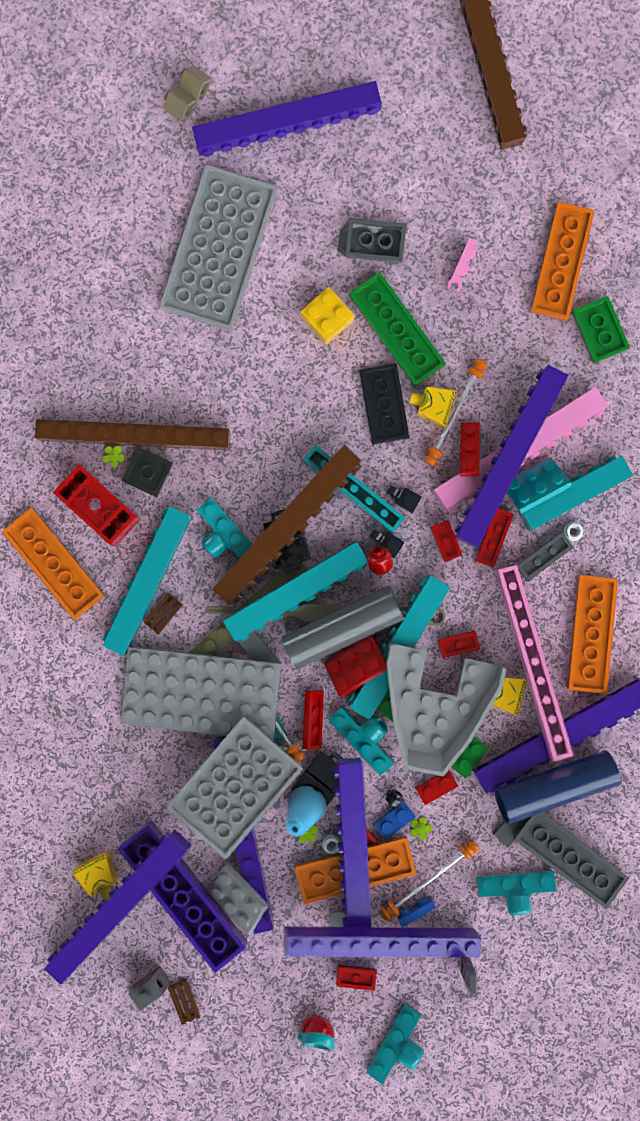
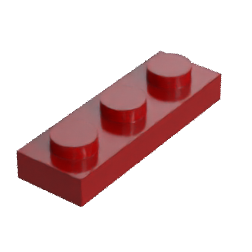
[459,422,481,477]
[475,508,514,568]
[302,690,324,750]

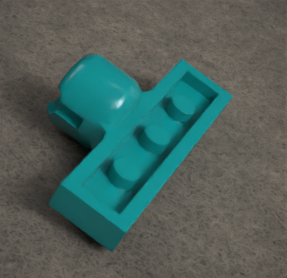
[196,497,253,559]
[328,705,395,776]
[476,871,557,915]
[366,1003,424,1085]

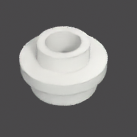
[563,522,583,541]
[322,835,341,855]

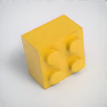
[300,287,354,345]

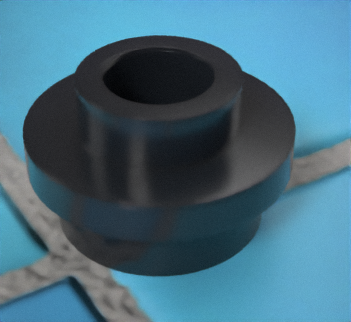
[385,789,404,807]

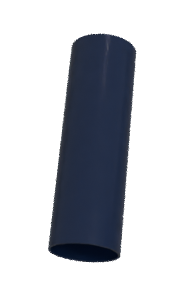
[494,750,621,824]

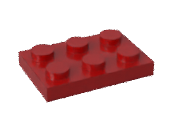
[324,635,388,697]

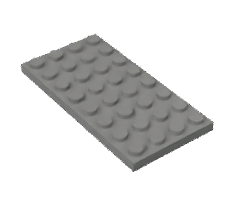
[159,165,278,332]
[121,646,281,741]

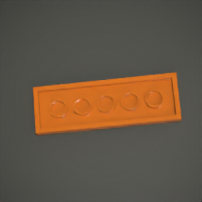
[530,201,595,321]
[1,507,105,620]
[567,575,618,694]
[294,836,417,904]

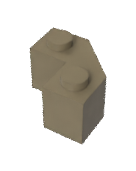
[163,65,212,121]

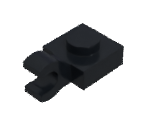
[387,485,422,514]
[370,530,405,558]

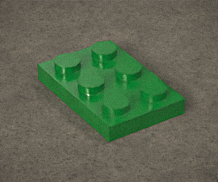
[571,296,630,364]

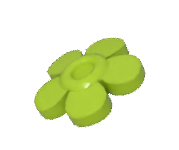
[103,446,125,467]
[410,817,432,840]
[299,825,318,843]

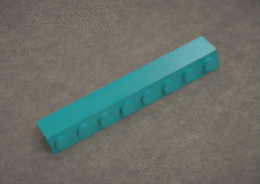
[102,506,193,656]
[222,542,367,642]
[347,574,451,720]

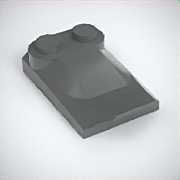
[337,218,407,265]

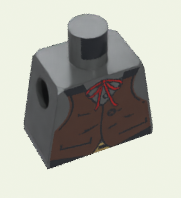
[129,966,171,1011]

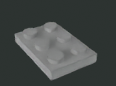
[209,864,268,935]

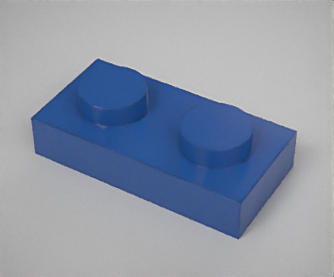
[373,802,416,841]
[397,896,436,928]

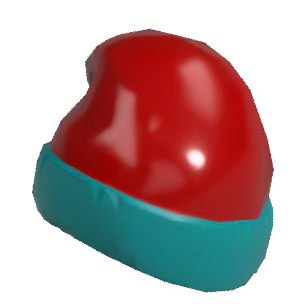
[298,1015,335,1051]

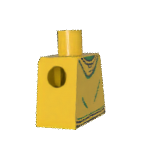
[409,387,457,429]
[493,677,527,716]
[72,850,118,901]

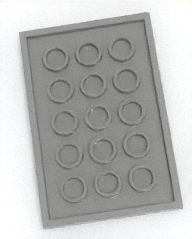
[166,716,304,860]

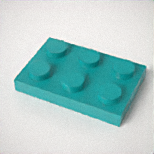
[506,457,572,514]

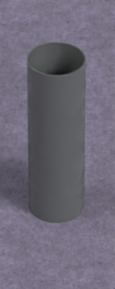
[282,585,405,669]

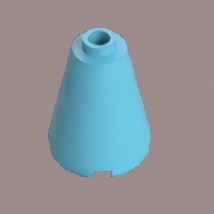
[286,786,327,836]

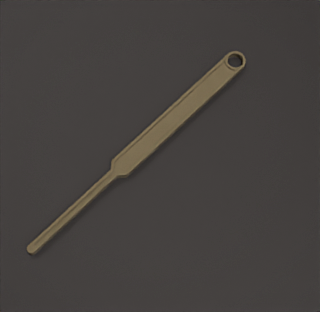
[205,604,445,626]

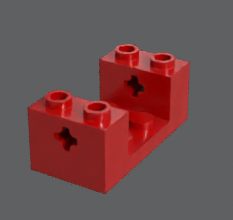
[53,464,141,547]

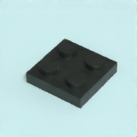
[122,447,174,498]

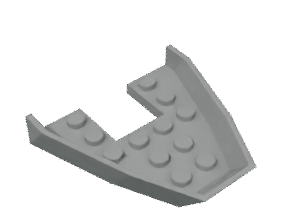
[387,642,506,776]

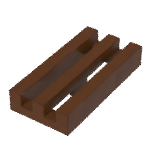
[143,593,183,635]
[168,979,201,1025]

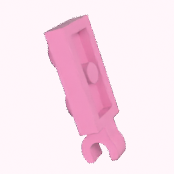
[447,238,477,293]

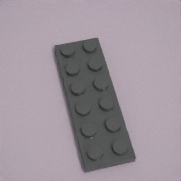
[513,813,629,909]

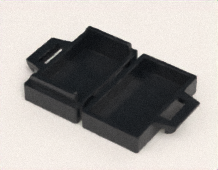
[263,509,311,574]
[292,751,344,806]

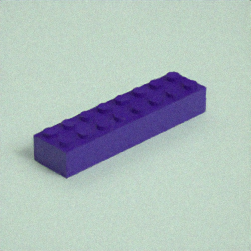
[117,820,247,973]

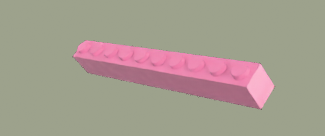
[433,387,608,511]
[496,565,573,761]

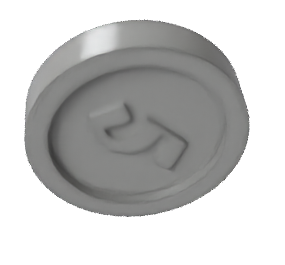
[329,911,345,927]

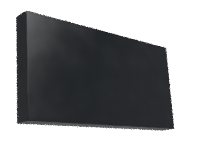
[359,364,410,445]

